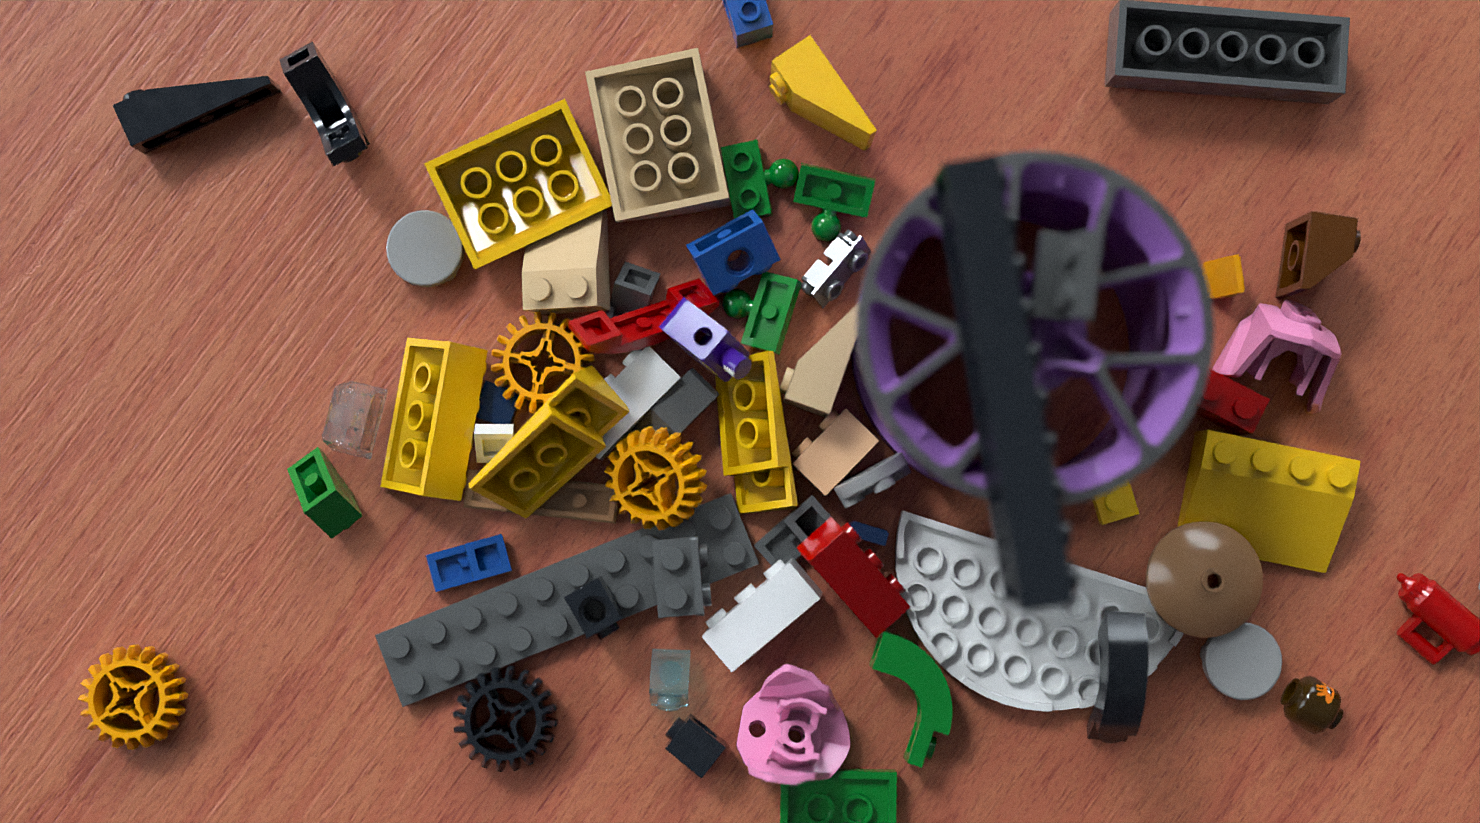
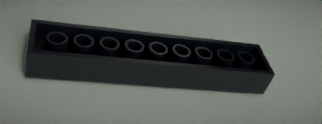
[933,154,1080,612]

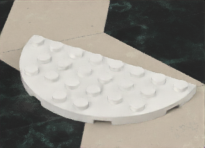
[895,511,1184,712]

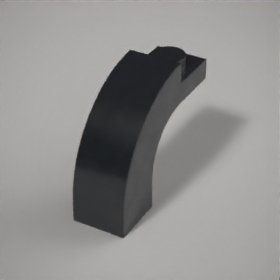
[279,41,370,166]
[1086,611,1148,743]

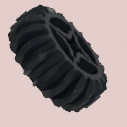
[453,666,558,772]

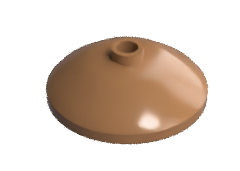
[1146,521,1263,638]

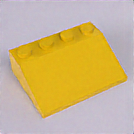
[424,99,612,269]
[1177,430,1361,573]

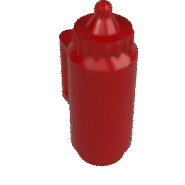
[1396,573,1480,665]

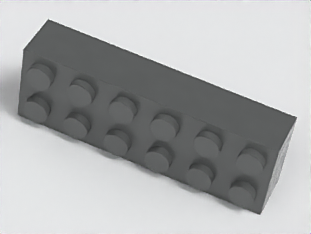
[1104,0,1350,104]

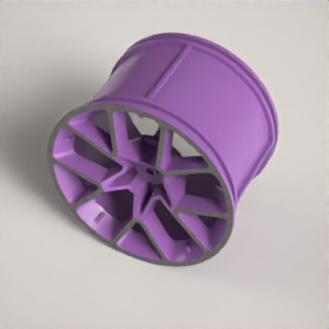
[851,151,1214,505]

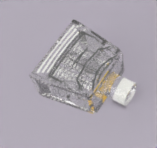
[322,381,388,459]

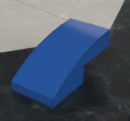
[425,534,512,592]

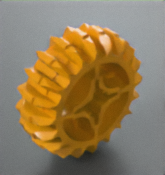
[491,312,595,414]
[604,426,708,531]
[78,644,189,750]

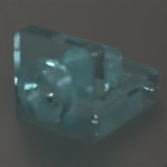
[649,649,691,711]

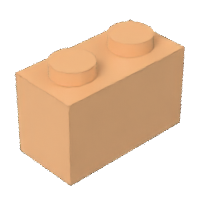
[791,409,879,496]

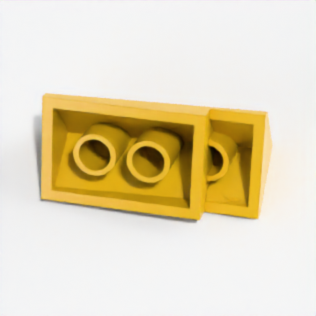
[715,351,798,514]
[469,365,630,519]

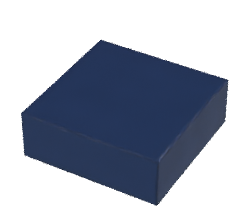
[476,380,519,424]
[849,521,889,546]

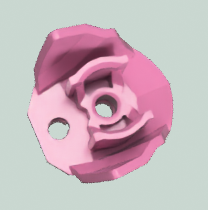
[1212,300,1341,414]
[736,665,850,785]

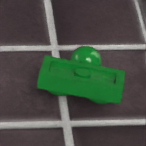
[721,139,799,219]
[793,163,876,242]
[722,272,802,355]

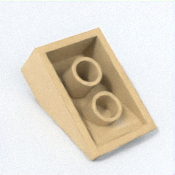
[522,209,610,315]
[780,304,858,417]

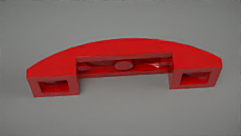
[568,278,720,354]

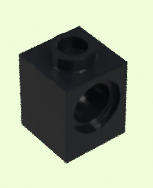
[564,576,624,640]
[665,713,726,778]

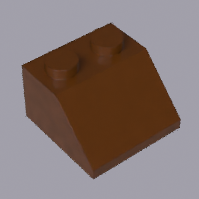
[1275,211,1361,299]

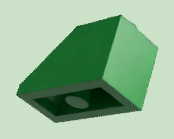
[287,447,363,539]

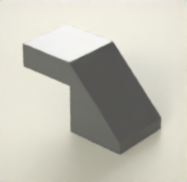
[605,261,660,352]
[631,367,720,436]
[754,495,831,566]

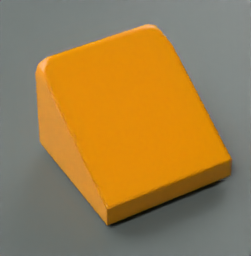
[1201,254,1245,299]

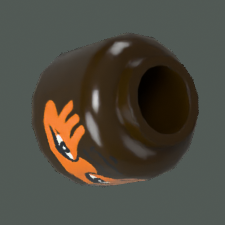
[1280,676,1343,734]

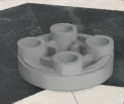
[386,210,464,287]
[834,452,911,508]
[1200,622,1282,700]

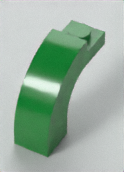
[869,630,953,768]

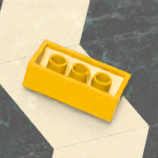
[380,338,488,501]

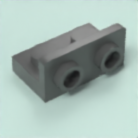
[1030,229,1103,323]
[652,536,712,618]

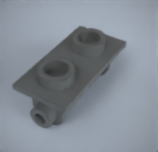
[800,229,871,308]

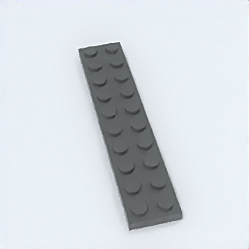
[375,493,759,707]

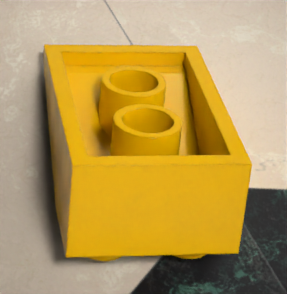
[768,35,877,151]

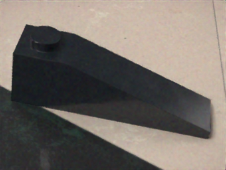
[113,76,281,154]

